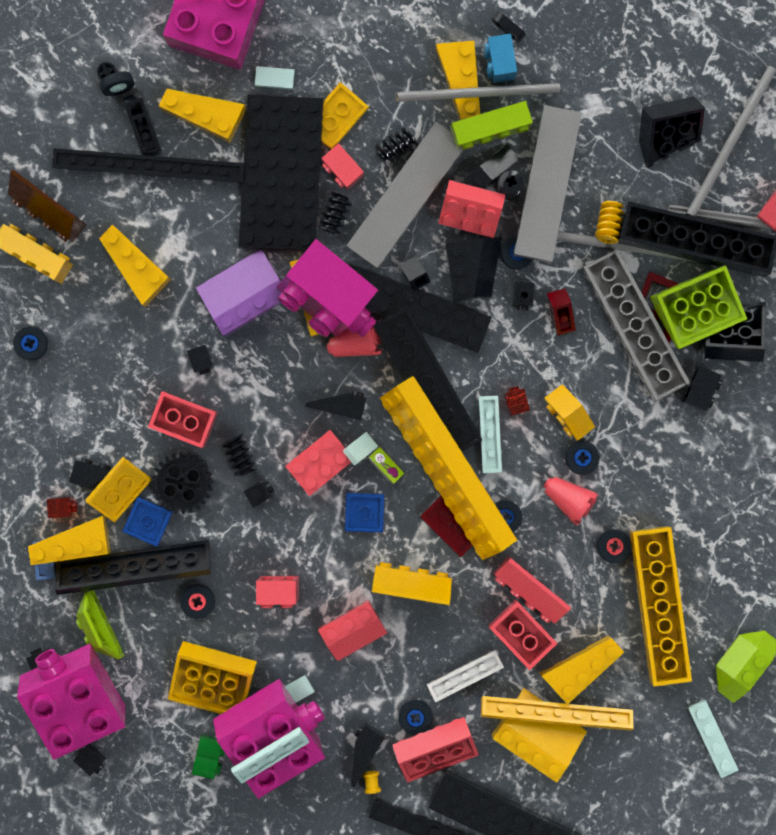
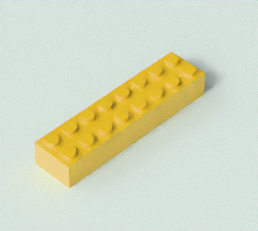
[629,526,692,686]

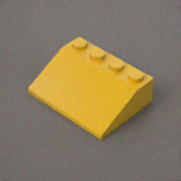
[372,562,452,605]
[168,641,257,714]
[491,687,587,783]

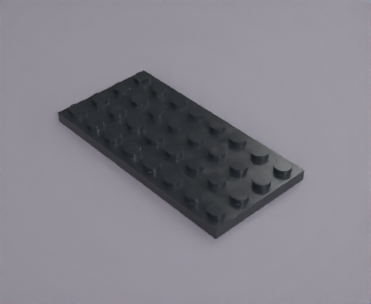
[238,95,324,251]

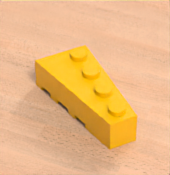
[435,41,480,120]
[159,89,246,143]
[28,515,111,565]

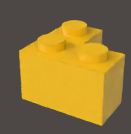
[544,384,595,441]

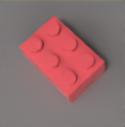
[438,180,505,238]
[148,391,218,448]
[285,430,351,496]
[256,576,299,608]
[488,599,558,670]

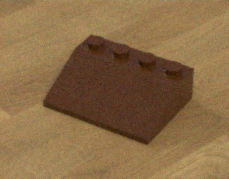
[8,170,87,242]

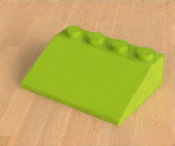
[650,266,747,349]

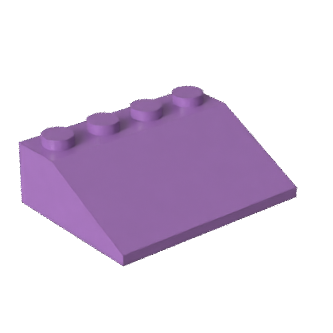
[196,249,282,337]

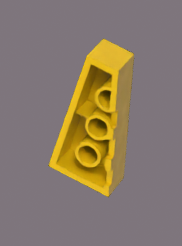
[0,224,73,284]
[99,225,171,307]
[539,635,624,705]

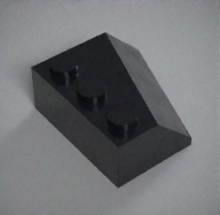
[639,96,705,168]
[445,237,502,303]
[704,301,766,362]

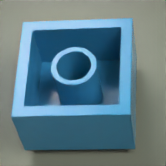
[483,34,517,84]

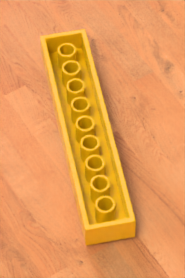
[380,376,517,560]

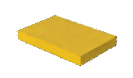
[322,82,369,150]
[85,457,152,523]

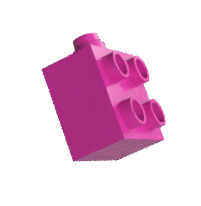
[163,0,265,70]
[276,239,378,337]
[17,643,125,760]
[213,679,325,799]

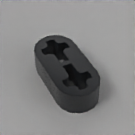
[491,12,526,43]

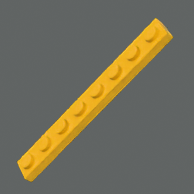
[481,696,634,731]

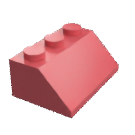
[318,600,387,661]

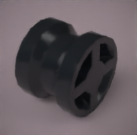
[97,62,118,80]

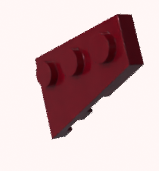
[419,495,473,558]

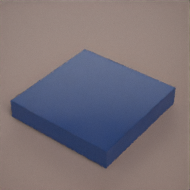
[345,493,384,533]
[122,496,173,547]

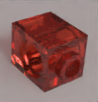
[504,386,530,416]
[47,497,77,518]

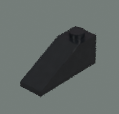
[124,91,161,155]
[464,145,520,189]
[305,391,367,420]
[351,723,385,787]

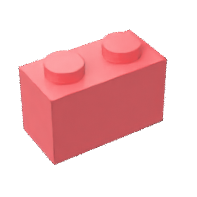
[321,143,364,190]

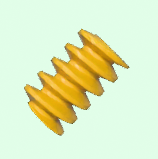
[595,201,624,244]

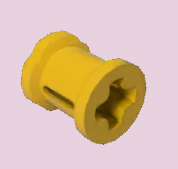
[362,771,381,794]

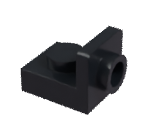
[244,480,274,508]

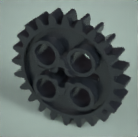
[151,452,214,514]

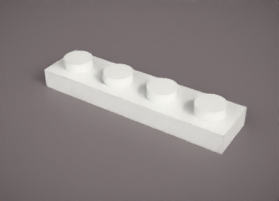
[427,650,504,702]

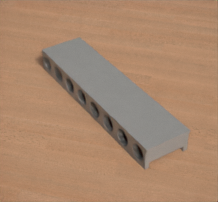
[513,105,582,264]
[346,121,464,269]
[581,249,690,402]

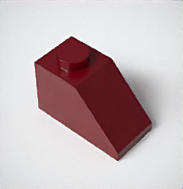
[547,288,576,336]

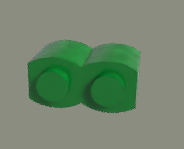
[191,734,225,780]

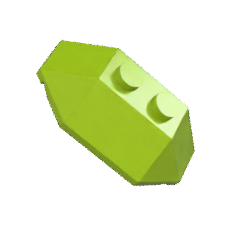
[76,590,125,660]
[716,630,776,703]

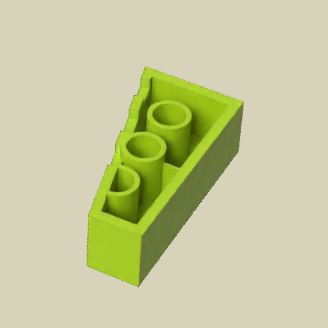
[450,101,533,150]

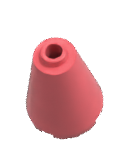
[327,324,382,357]
[543,477,599,526]

